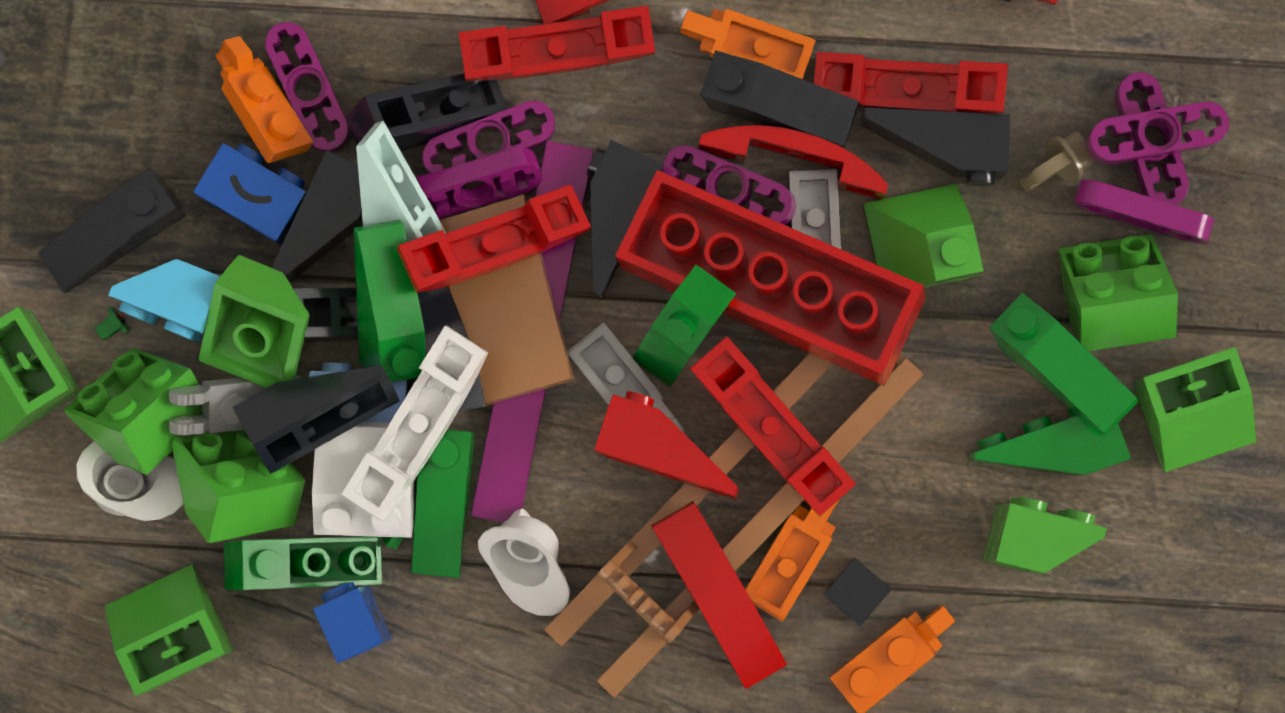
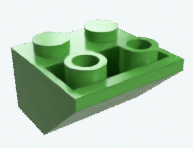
[1058,234,1178,351]
[0,306,81,443]
[1132,347,1256,473]
[64,348,202,475]
[172,430,305,543]
[983,496,1107,573]
[105,564,234,696]

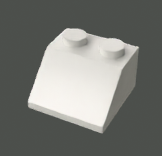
[312,422,417,538]

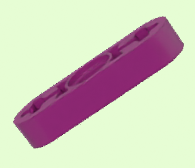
[265,22,350,153]
[1114,72,1189,205]
[422,101,556,173]
[1087,101,1229,165]
[663,145,796,225]
[416,148,542,219]
[1074,179,1214,244]

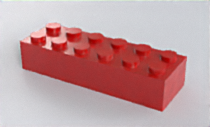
[615,170,926,386]

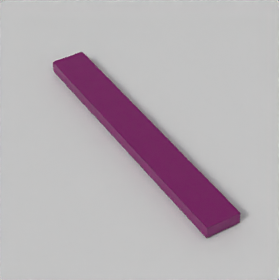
[471,141,594,523]

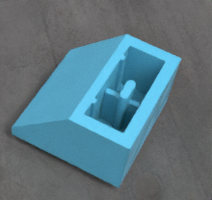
[108,259,220,344]

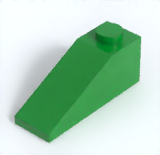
[354,220,426,383]
[633,265,736,387]
[989,293,1139,436]
[411,429,476,578]

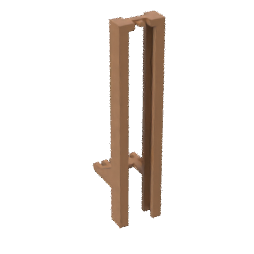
[544,353,924,698]

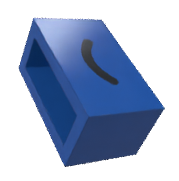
[193,143,307,246]
[313,582,393,663]

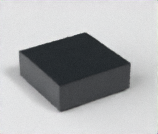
[823,558,892,626]

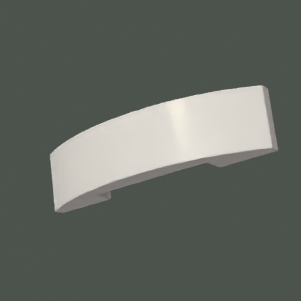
[341,326,488,521]

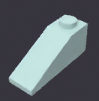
[356,121,446,242]

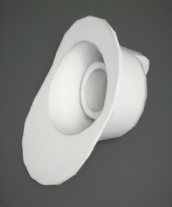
[76,441,184,521]
[478,509,570,616]

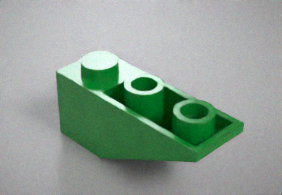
[968,408,1131,476]
[223,536,382,590]

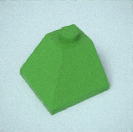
[863,184,984,288]
[198,255,310,388]

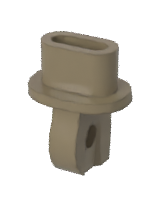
[1019,131,1095,192]

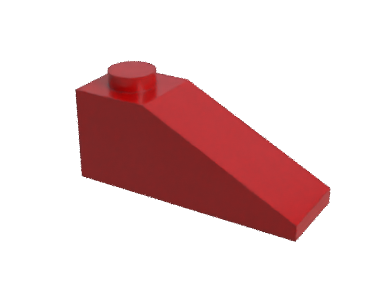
[594,391,739,500]

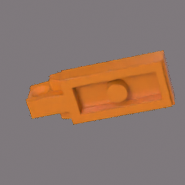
[680,9,816,79]
[215,36,313,163]
[745,500,839,622]
[829,605,955,713]

